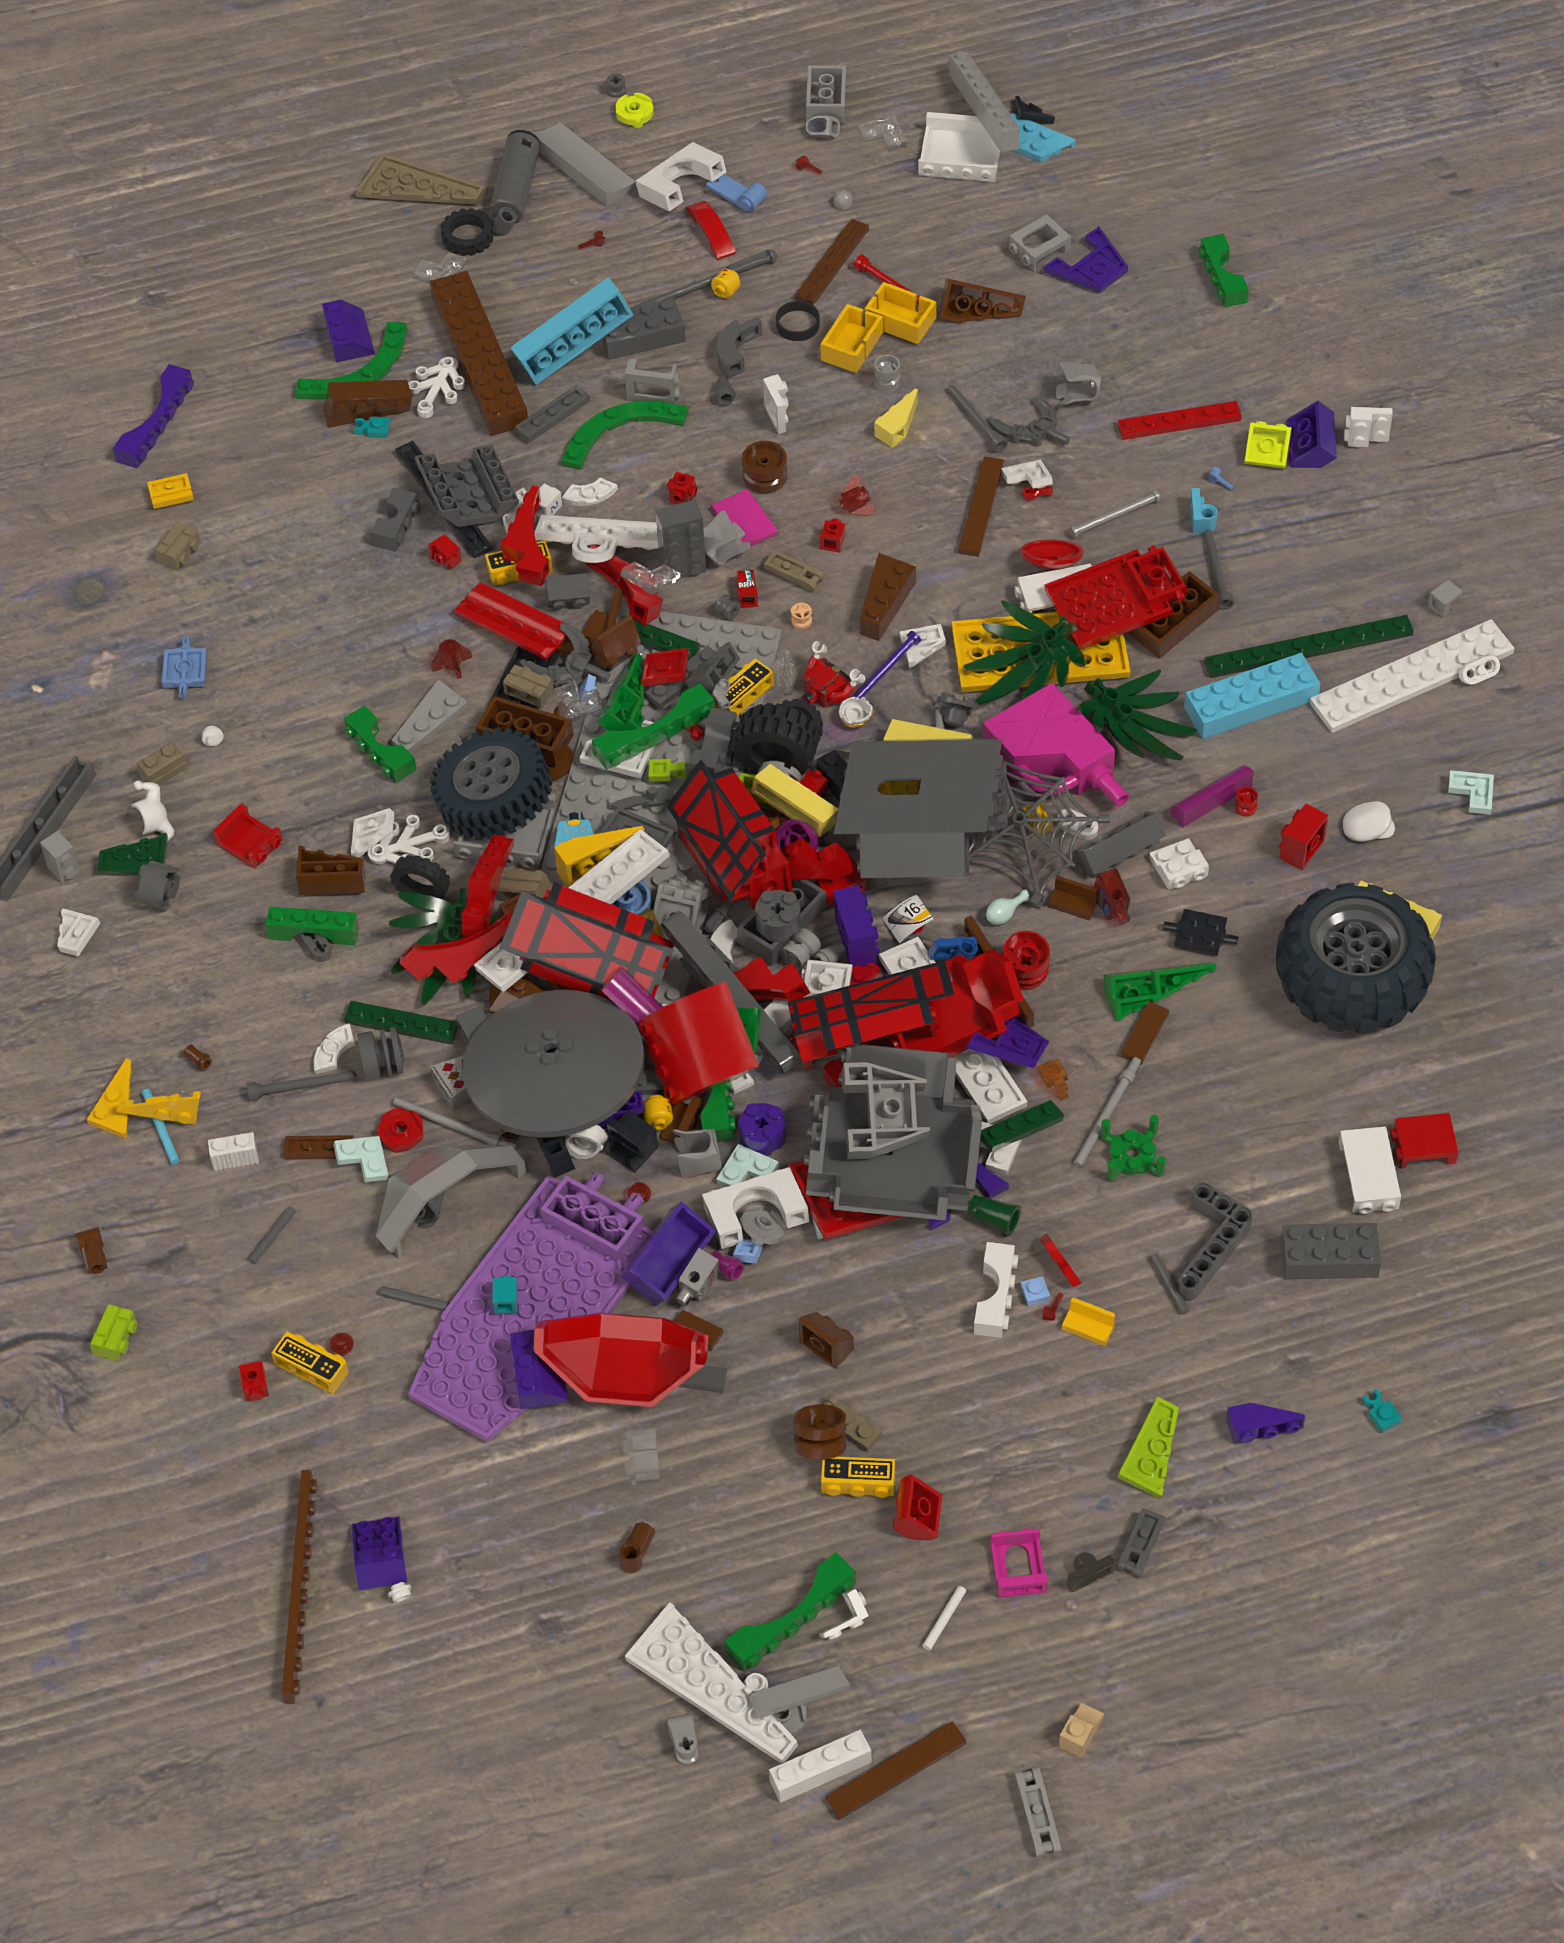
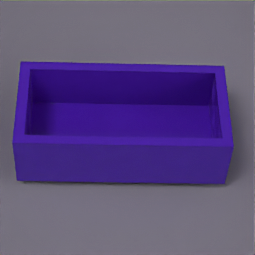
[620,1201,716,1306]

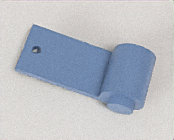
[706,174,767,212]

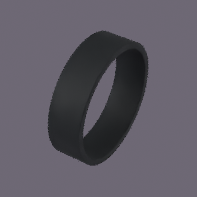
[776,301,820,341]

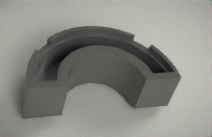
[689,708,739,775]

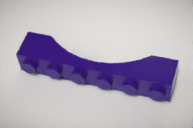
[113,364,194,469]

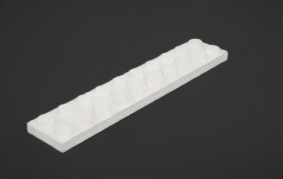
[1310,619,1515,733]
[474,829,670,992]
[879,937,1027,1124]

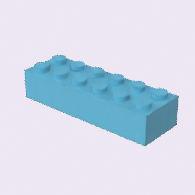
[510,277,634,385]
[1184,653,1321,739]

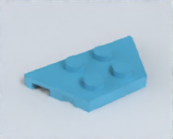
[1011,113,1076,162]

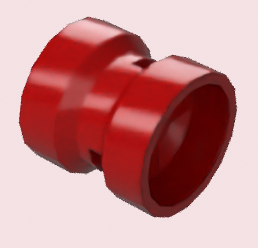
[1235,787,1258,817]

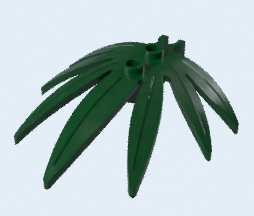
[963,600,1086,705]
[1076,670,1197,761]
[389,888,505,1006]

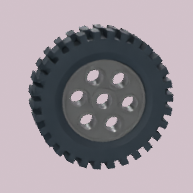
[430,728,552,840]

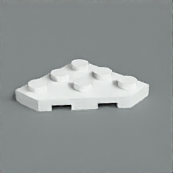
[579,720,655,779]

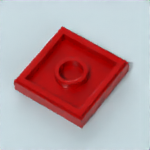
[642,648,689,686]

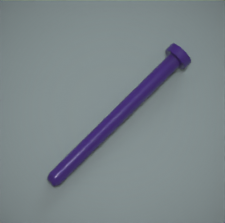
[852,631,921,699]

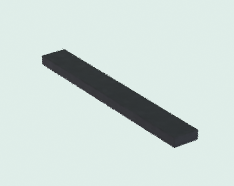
[395,441,492,559]

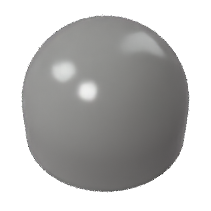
[834,190,853,210]

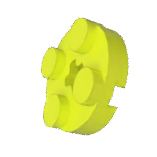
[616,93,654,128]

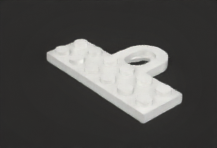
[535,515,658,563]

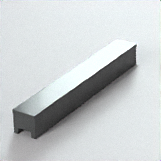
[0,756,97,902]

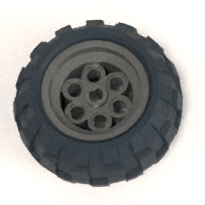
[1276,883,1436,1034]

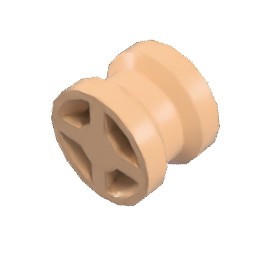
[791,603,812,629]

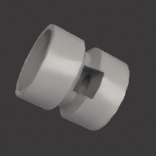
[874,354,900,393]
[780,928,821,970]

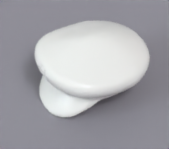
[1342,801,1395,842]

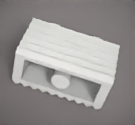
[208,1132,259,1171]

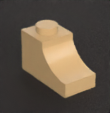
[1059,1703,1104,1759]

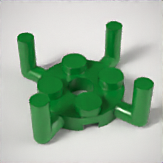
[1101,1115,1166,1181]

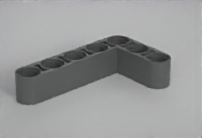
[1178,1182,1252,1301]

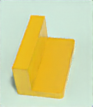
[1062,1297,1115,1346]

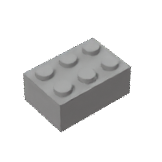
[806,65,846,123]

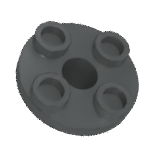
[937,692,979,727]

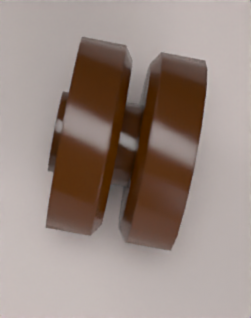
[742,440,787,493]
[794,1404,847,1460]

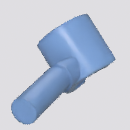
[1208,467,1234,490]

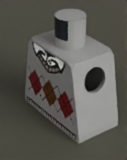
[430,1056,469,1110]
[675,1248,720,1306]

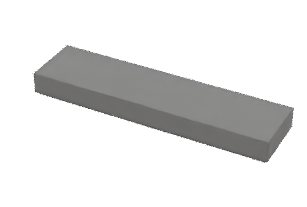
[750,1666,850,1718]

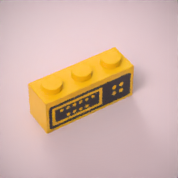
[485,541,553,586]
[711,658,774,716]
[271,1331,349,1394]
[821,1457,895,1498]

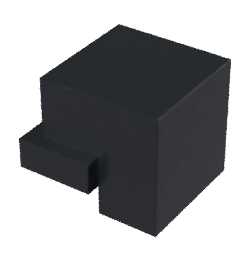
[606,1110,658,1173]

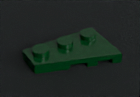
[97,832,168,875]

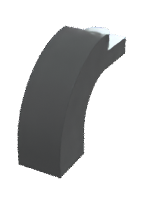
[717,317,762,379]

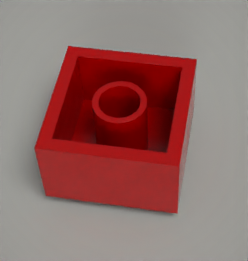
[1279,803,1328,870]

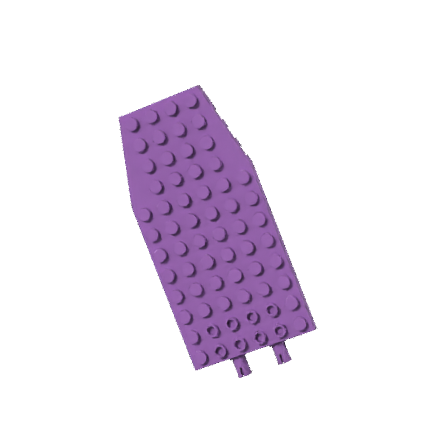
[408,1172,654,1442]

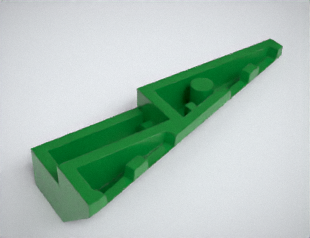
[597,653,645,731]
[1103,962,1216,1021]

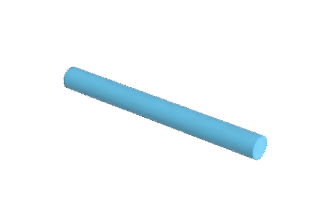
[142,1089,180,1165]

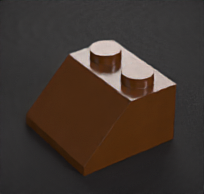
[590,615,641,671]
[799,1312,854,1369]

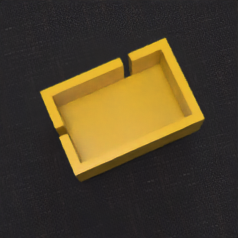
[865,282,937,344]
[820,304,883,373]

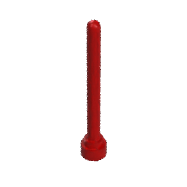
[853,254,920,305]

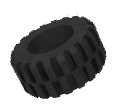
[733,703,819,776]

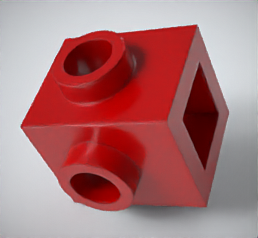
[667,471,698,504]

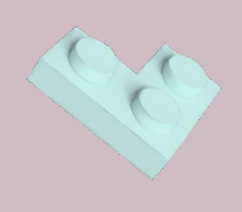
[1448,770,1494,815]
[333,1136,388,1182]
[716,1144,779,1187]

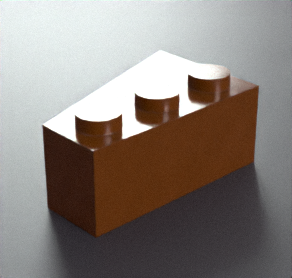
[296,846,366,895]

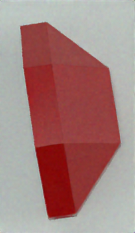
[534,1313,709,1407]

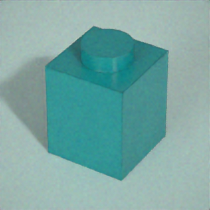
[492,1276,518,1314]

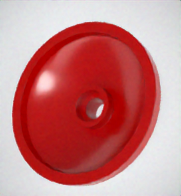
[1021,539,1083,572]

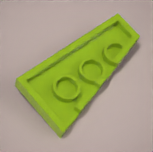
[1117,1396,1179,1499]

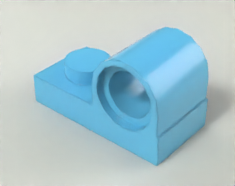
[1190,488,1218,533]

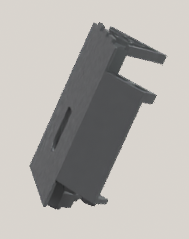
[834,738,1008,878]
[804,1044,982,1220]

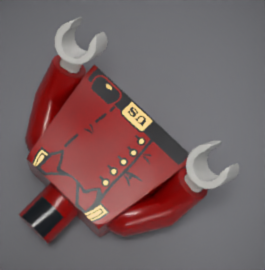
[801,641,865,707]

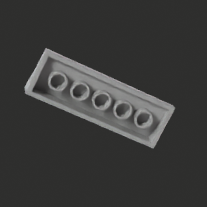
[531,122,636,206]

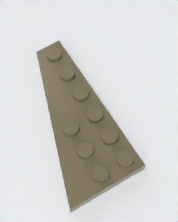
[355,153,486,205]

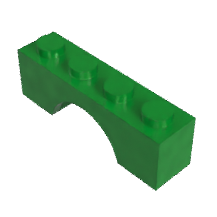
[1198,233,1249,308]
[344,705,417,783]
[265,906,359,946]

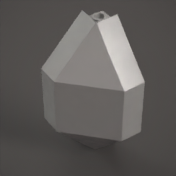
[376,1144,526,1258]

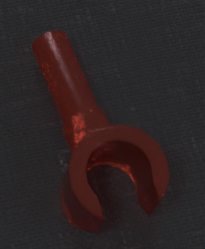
[795,156,822,175]
[578,231,605,249]
[1042,1293,1063,1321]

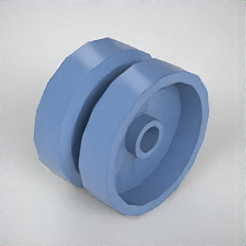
[611,880,652,920]

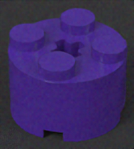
[739,1103,785,1156]

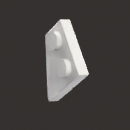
[900,624,946,668]
[351,808,394,858]
[58,909,100,956]

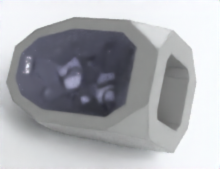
[806,116,840,138]

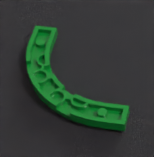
[295,322,407,400]
[562,401,689,470]

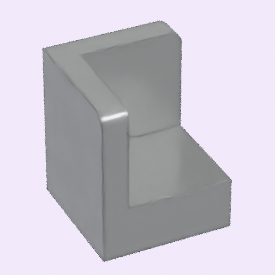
[1428,580,1462,618]

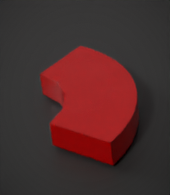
[1040,1233,1081,1287]

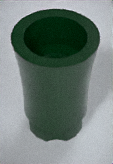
[967,1195,1021,1236]

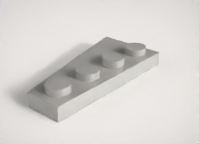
[391,679,468,753]

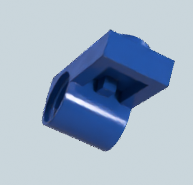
[928,936,978,960]

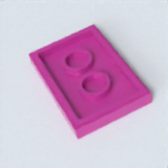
[711,489,777,546]

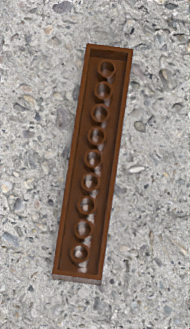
[429,271,528,436]

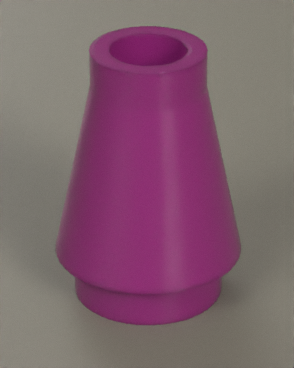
[711,1251,744,1280]

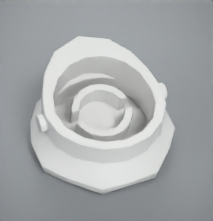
[564,1125,608,1160]

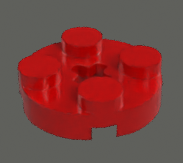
[377,1108,424,1153]

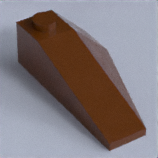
[939,278,1026,323]

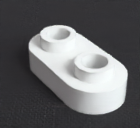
[1459,655,1500,685]
[1057,809,1098,840]

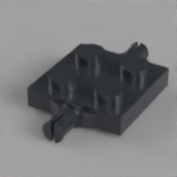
[1163,909,1239,956]

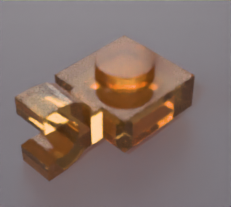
[1038,1058,1069,1101]

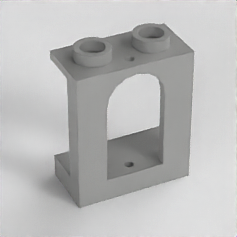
[1009,214,1071,272]
[625,359,681,404]

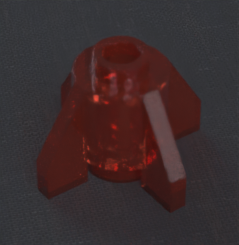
[839,474,876,515]
[431,639,472,679]

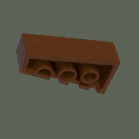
[323,380,412,428]
[860,553,916,641]

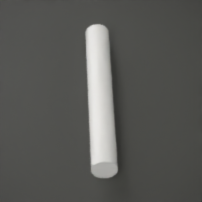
[922,1586,966,1651]

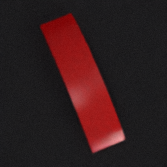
[686,200,736,260]

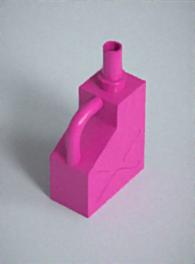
[983,683,1130,807]

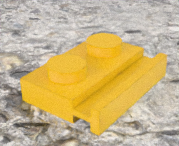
[147,473,194,509]

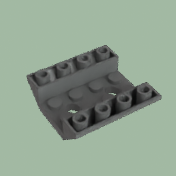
[415,445,519,527]

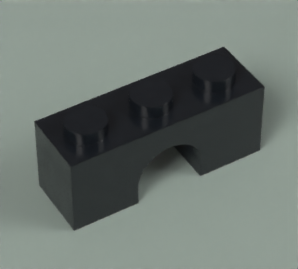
[536,1136,575,1178]

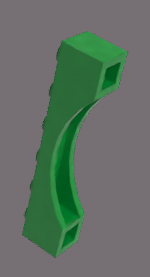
[592,684,715,770]
[701,1081,737,1142]
[724,1552,856,1672]

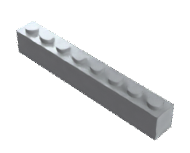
[949,51,1020,152]

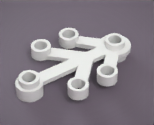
[408,357,465,418]
[368,815,450,865]

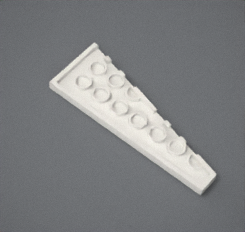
[625,1602,798,1764]

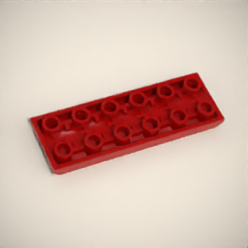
[452,582,568,660]

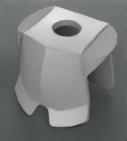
[1055,362,1101,406]
[703,510,750,566]
[672,1129,721,1178]

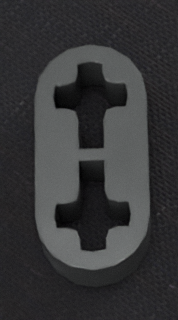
[300,932,332,962]

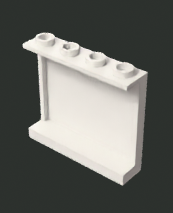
[918,112,1000,182]

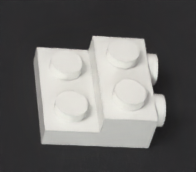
[763,374,788,434]
[1344,407,1393,447]
[1149,838,1209,890]
[801,960,852,998]

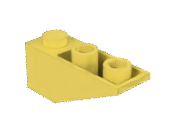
[874,388,918,448]

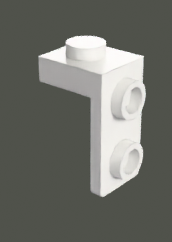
[818,1589,868,1640]

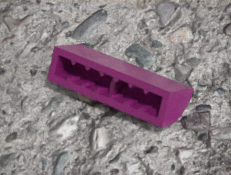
[1170,765,1254,827]
[602,967,663,1027]

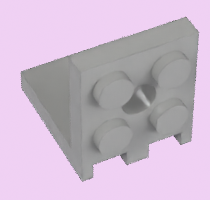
[651,875,713,940]

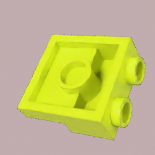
[1244,421,1291,469]

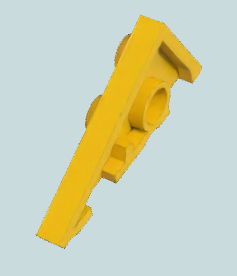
[87,1058,132,1139]
[116,1091,201,1125]

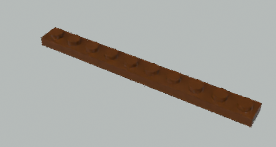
[282,1470,317,1704]

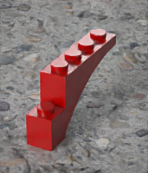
[500,485,550,586]
[585,544,663,625]
[462,835,514,936]
[781,838,853,882]
[400,910,513,983]
[733,957,811,1001]

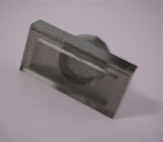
[1067,1552,1115,1593]

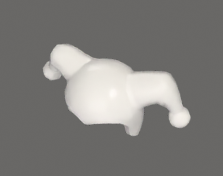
[131,780,174,842]

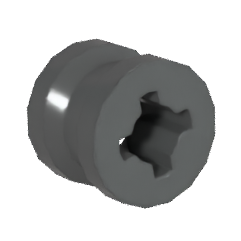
[606,73,626,98]
[715,595,741,621]

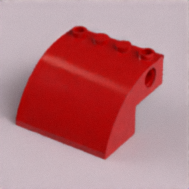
[638,982,759,1106]

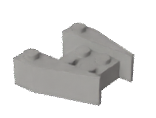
[842,1062,930,1160]

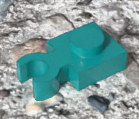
[354,417,391,438]
[1362,1389,1403,1433]

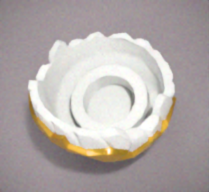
[839,697,874,728]

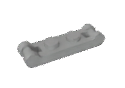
[1014,1766,1061,1857]

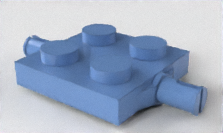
[162,637,207,698]

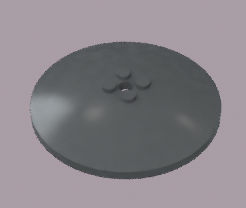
[463,990,645,1137]

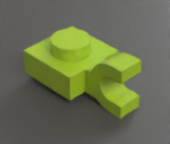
[649,758,687,782]

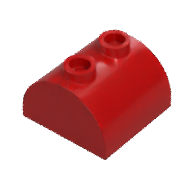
[893,1474,943,1540]

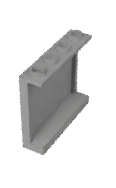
[453,793,558,869]

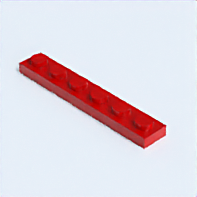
[1118,401,1242,440]

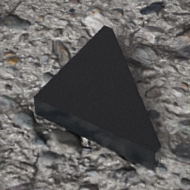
[1014,96,1055,124]

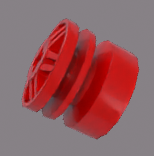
[1003,931,1050,990]

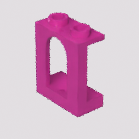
[990,1528,1048,1598]

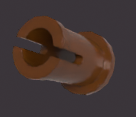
[183,1044,212,1070]

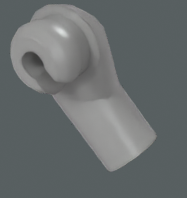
[712,679,731,710]

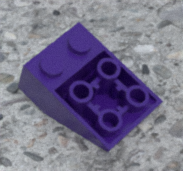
[352,1516,407,1590]

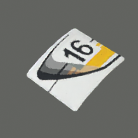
[883,895,933,943]

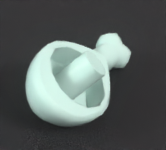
[986,890,1030,925]

